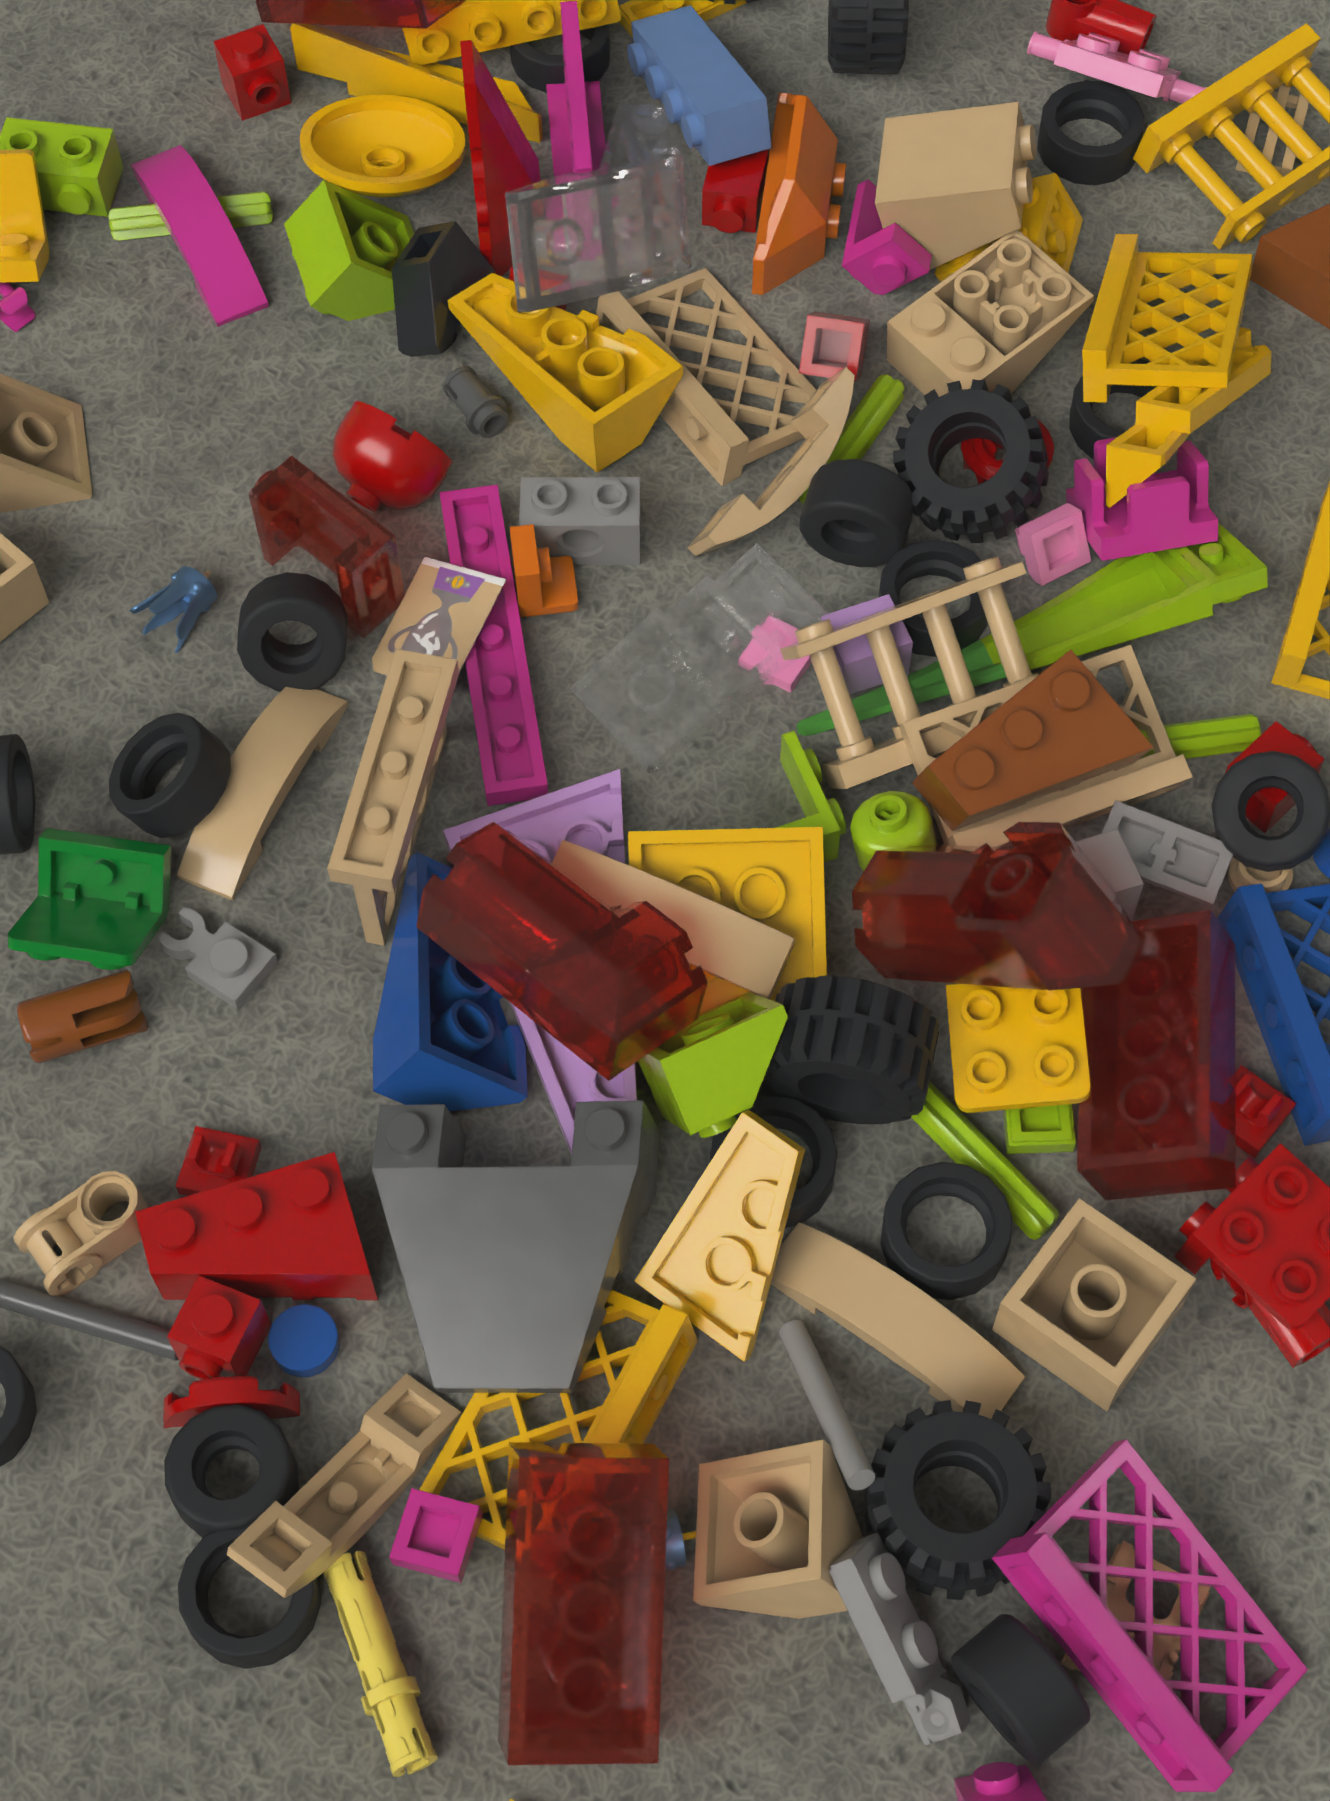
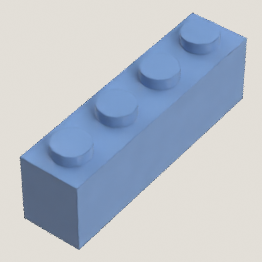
[627,5,771,166]

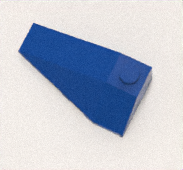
[373,852,528,1111]

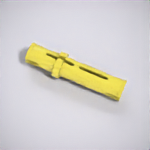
[323,1551,438,1777]

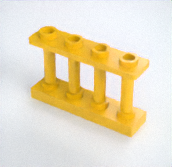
[401,0,621,65]

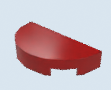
[163,1376,300,1428]

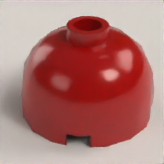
[332,401,453,513]

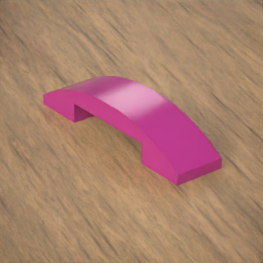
[131,145,269,327]

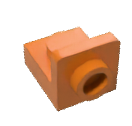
[510,524,579,618]

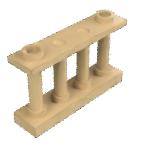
[780,556,1038,789]

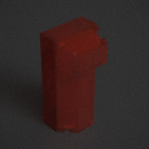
[416,822,708,1081]
[852,822,1143,990]

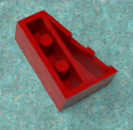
[135,1152,378,1301]

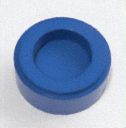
[268,1304,340,1377]

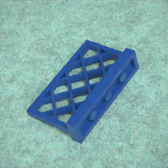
[1218,884,1330,1146]

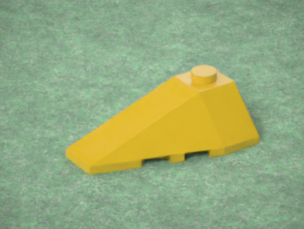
[448,273,683,473]

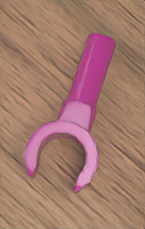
[0,282,36,332]

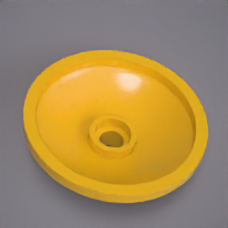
[300,95,465,198]

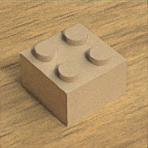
[992,1198,1196,1412]

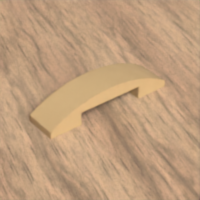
[687,367,855,556]
[177,687,349,901]
[537,840,796,999]
[771,1222,1025,1419]
[227,1373,461,1598]

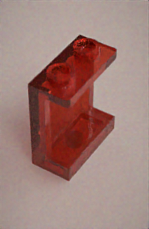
[249,455,405,638]

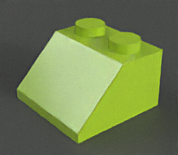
[284,180,414,321]
[632,992,788,1138]

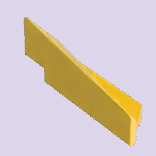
[290,23,543,143]
[1106,327,1272,508]

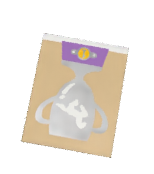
[372,557,506,676]

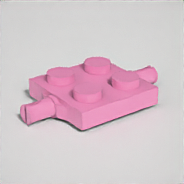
[1027,31,1207,104]

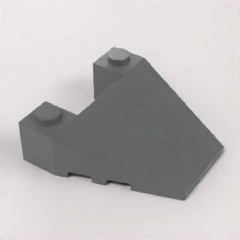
[372,1100,660,1393]

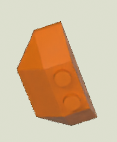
[752,92,846,295]

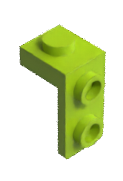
[775,730,846,862]

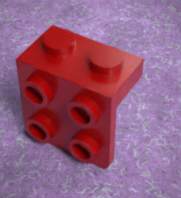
[1174,1143,1330,1329]

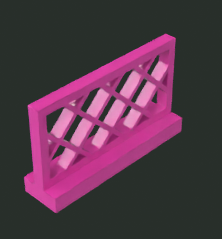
[546,1,616,261]
[992,1439,1308,1792]

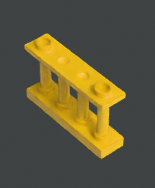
[1133,23,1330,250]

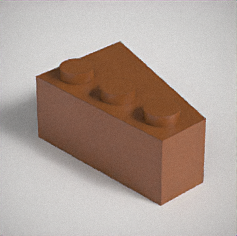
[1250,203,1330,329]
[912,649,1154,831]

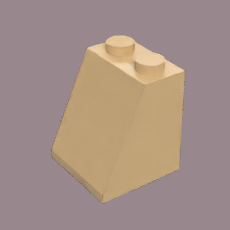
[875,102,1036,270]

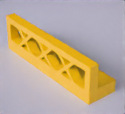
[1271,480,1330,699]

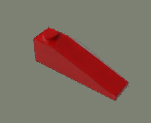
[460,40,555,276]

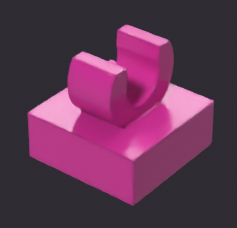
[389,1488,483,1583]

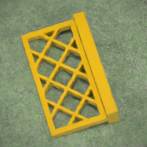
[1082,234,1253,403]
[419,1289,698,1585]

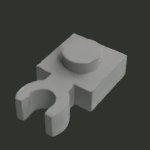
[158,907,278,1010]

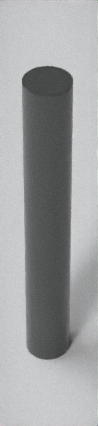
[0,1279,178,1361]

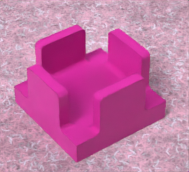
[1066,437,1218,561]

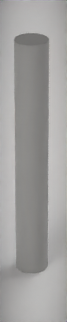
[779,1320,875,1490]

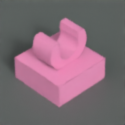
[1015,503,1091,586]

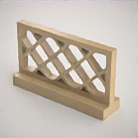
[596,268,816,486]
[899,645,1193,869]
[327,649,459,946]

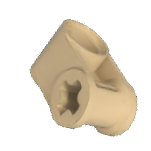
[14,1171,149,1296]

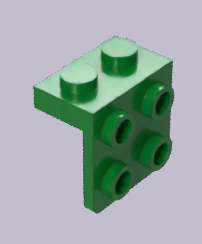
[8,828,171,970]

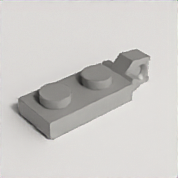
[829,1532,971,1745]

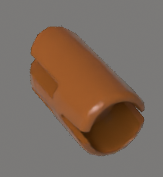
[17,969,149,1063]

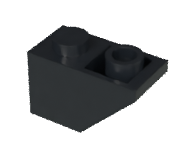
[392,221,495,357]

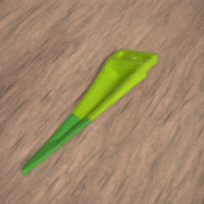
[796,522,1268,736]

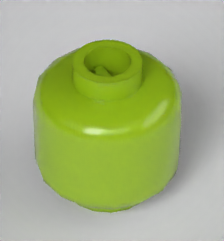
[850,791,937,885]

